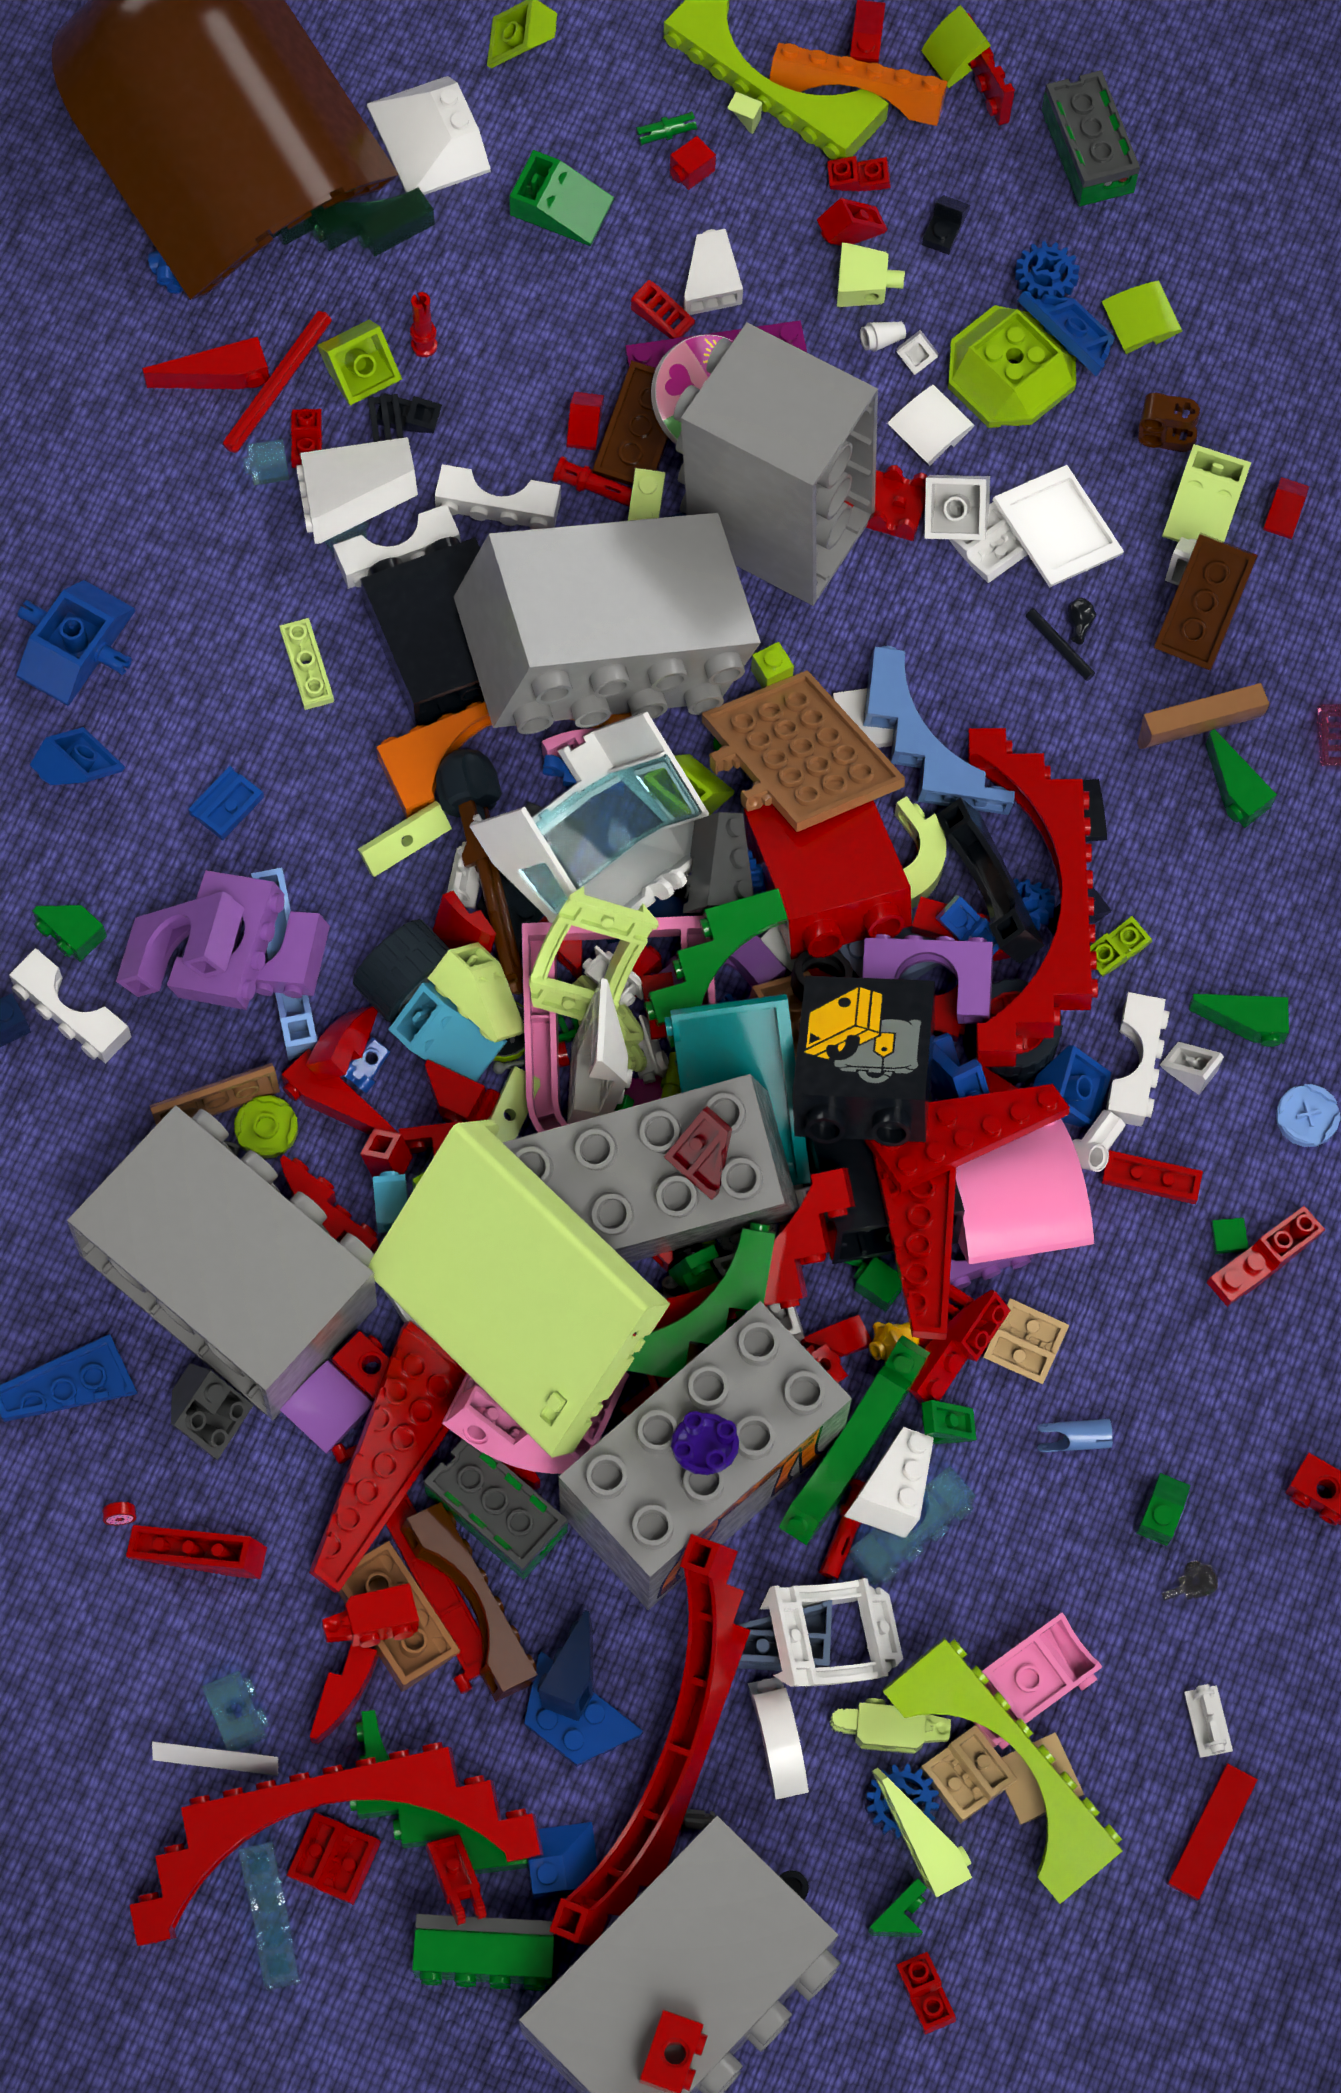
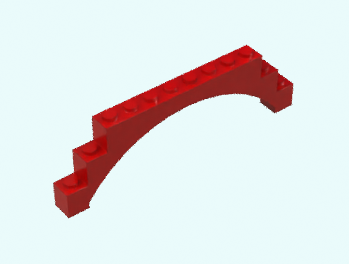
[968,728,1098,1067]
[660,1168,855,1326]
[549,1534,751,1946]
[129,1742,544,1946]

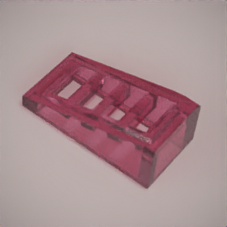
[1317,704,1341,766]

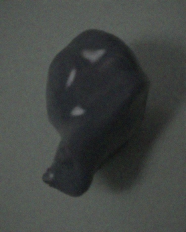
[1068,598,1096,645]

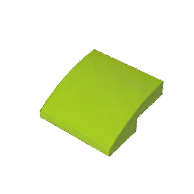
[921,5,991,88]
[1102,280,1182,354]

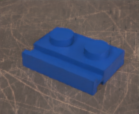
[188,766,264,841]

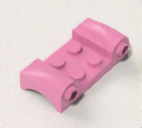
[973,1613,1102,1750]

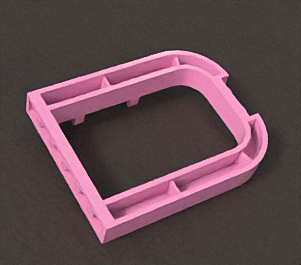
[522,915,716,1133]

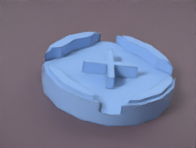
[1276,1084,1341,1147]

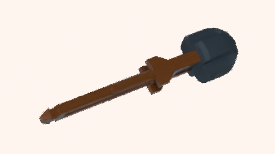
[436,749,523,995]

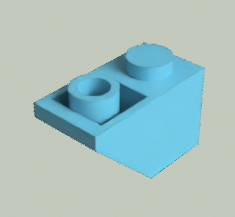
[373,1171,408,1233]

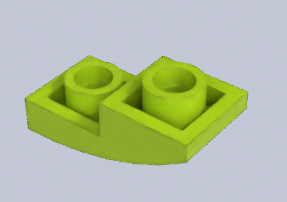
[1090,916,1153,977]

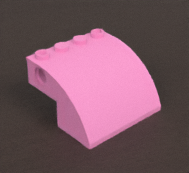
[956,1119,1094,1264]
[442,1372,629,1474]

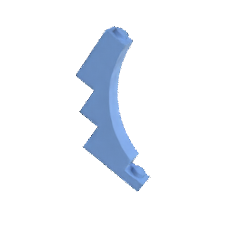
[863,646,1015,815]

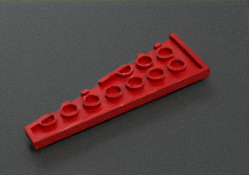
[872,1152,956,1340]
[309,1321,466,1593]

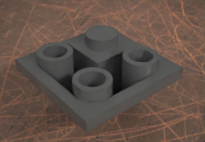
[171,1363,254,1460]

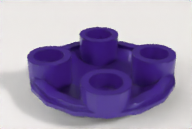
[671,1411,739,1475]

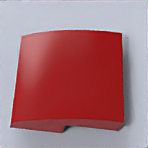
[433,890,496,953]
[286,1812,381,1905]

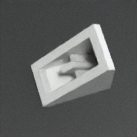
[1160,1042,1224,1095]

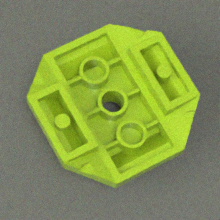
[948,305,1076,428]

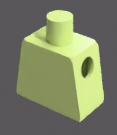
[837,242,905,307]

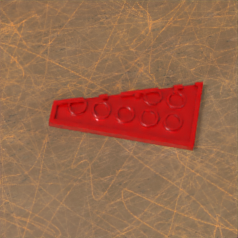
[864,1084,1070,1193]

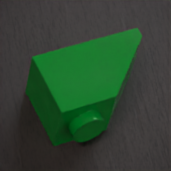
[1136,1473,1191,1546]

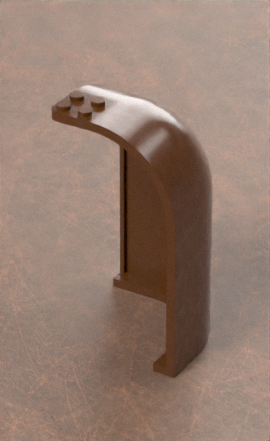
[52,0,399,300]

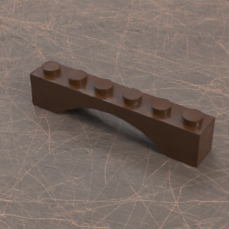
[400,1502,537,1702]

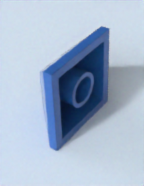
[30,727,125,785]
[1033,1045,1112,1129]
[528,1822,598,1900]

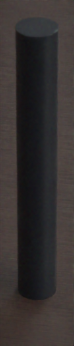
[1025,608,1095,681]

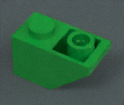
[32,905,107,962]

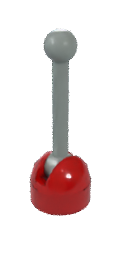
[493,1041,570,1074]

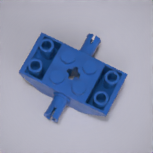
[16,580,136,706]

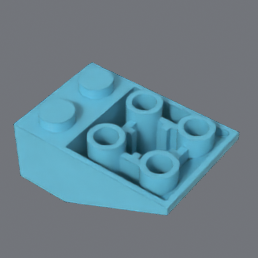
[388,981,507,1082]

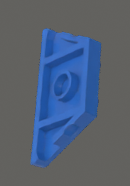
[1017,291,1115,376]
[524,1652,643,1767]

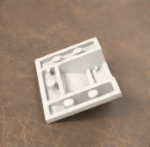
[367,76,491,200]
[567,978,632,1124]

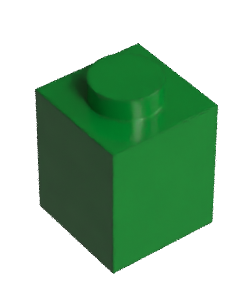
[854,1257,902,1312]

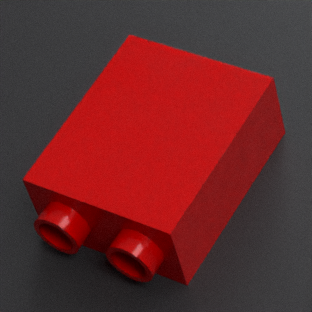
[744,800,912,960]

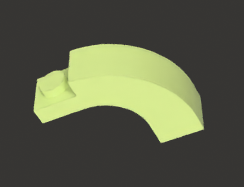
[894,796,946,909]

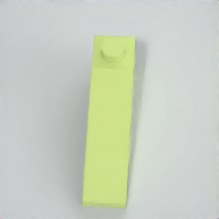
[872,1768,972,1897]

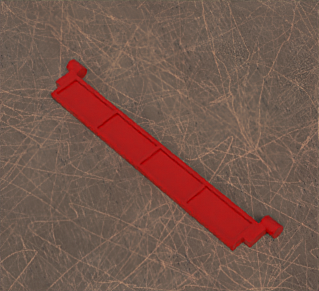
[331,1443,482,1694]

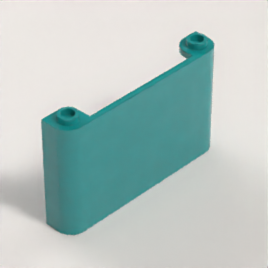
[665,994,811,1185]

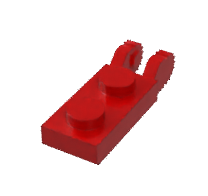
[426,1834,487,1925]

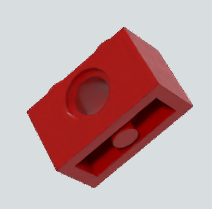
[332,1331,390,1401]
[1285,1453,1341,1525]
[639,2010,708,2093]

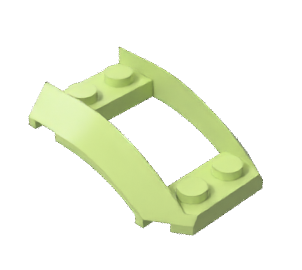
[529,886,659,1020]

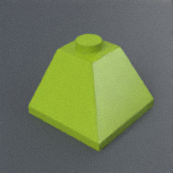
[487,0,557,68]

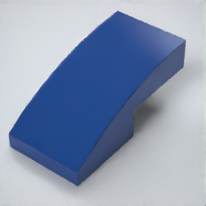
[935,895,999,955]

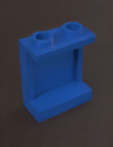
[931,1033,990,1100]

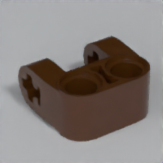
[1138,393,1200,452]

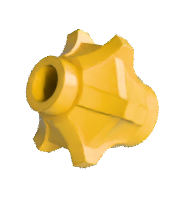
[869,1322,919,1363]

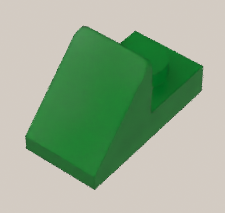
[668,1245,719,1293]
[922,1400,977,1444]
[868,1878,927,1937]

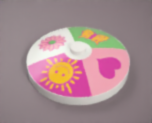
[651,335,733,444]

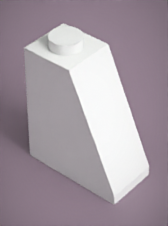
[684,229,743,315]

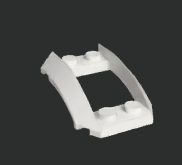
[760,1578,903,1687]

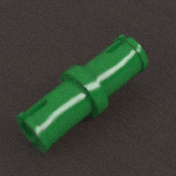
[636,111,697,146]

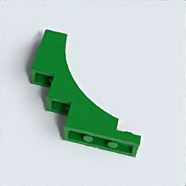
[627,1222,776,1378]
[779,1335,930,1545]

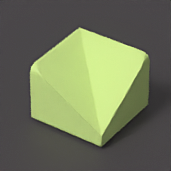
[728,92,762,134]

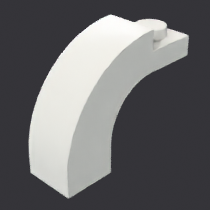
[748,1677,809,1800]

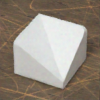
[896,330,938,375]

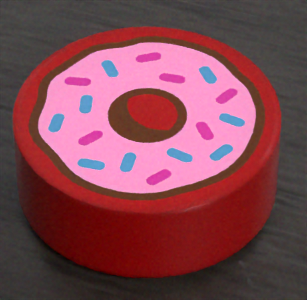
[102,1502,136,1526]

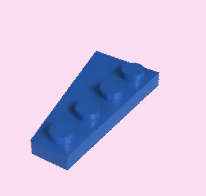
[0,1334,138,1422]

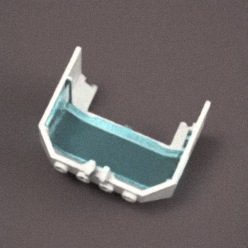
[469,711,709,923]

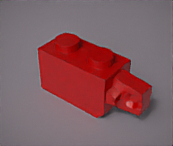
[322,1583,419,1648]

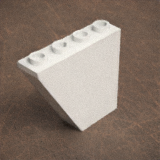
[296,437,418,544]

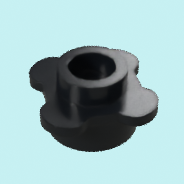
[673,1243,702,1263]

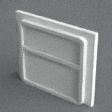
[993,465,1124,588]

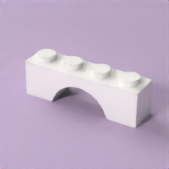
[435,464,561,529]
[333,504,461,589]
[9,948,132,1064]
[1106,992,1169,1127]

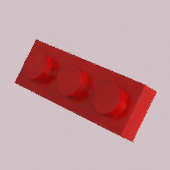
[1101,1150,1203,1204]

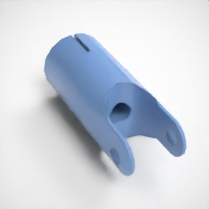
[1037,1419,1113,1452]

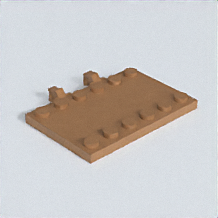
[702,670,905,832]

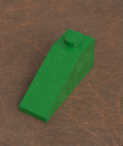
[1205,729,1277,828]
[1189,994,1289,1047]

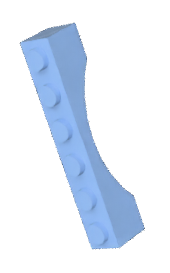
[251,867,317,1060]

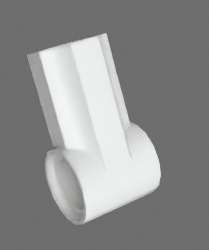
[1072,1110,1125,1172]

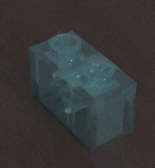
[201,1671,269,1752]

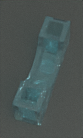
[848,1466,976,1586]
[238,1842,301,1991]

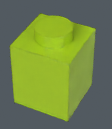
[751,642,794,688]

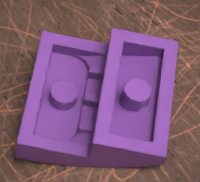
[280,1360,374,1454]

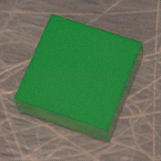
[1211,1218,1249,1254]

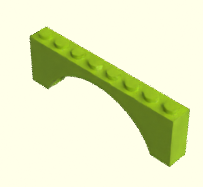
[663,0,889,160]
[883,1637,1123,1904]

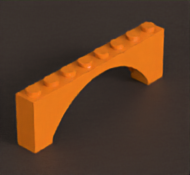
[376,702,632,819]

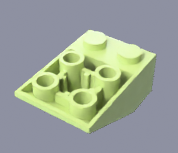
[1162,444,1251,542]
[428,942,524,1043]

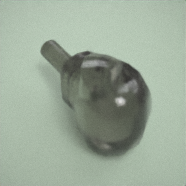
[1161,1560,1218,1601]

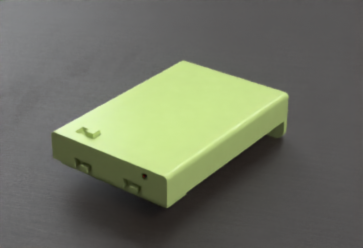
[368,1119,670,1458]

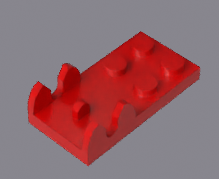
[844,465,928,541]

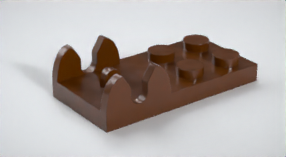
[592,360,669,486]
[1154,533,1258,671]

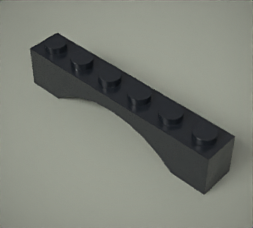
[936,797,1045,964]

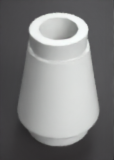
[860,321,906,352]

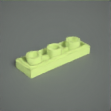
[279,618,334,710]
[358,801,452,877]
[488,1066,540,1143]

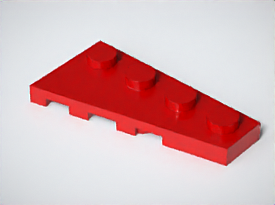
[967,13,1015,126]

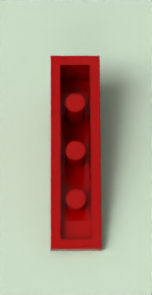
[142,337,269,389]
[281,1049,399,1135]
[126,1525,267,1579]

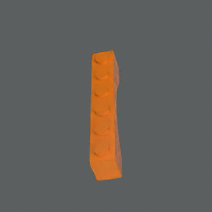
[769,43,948,126]

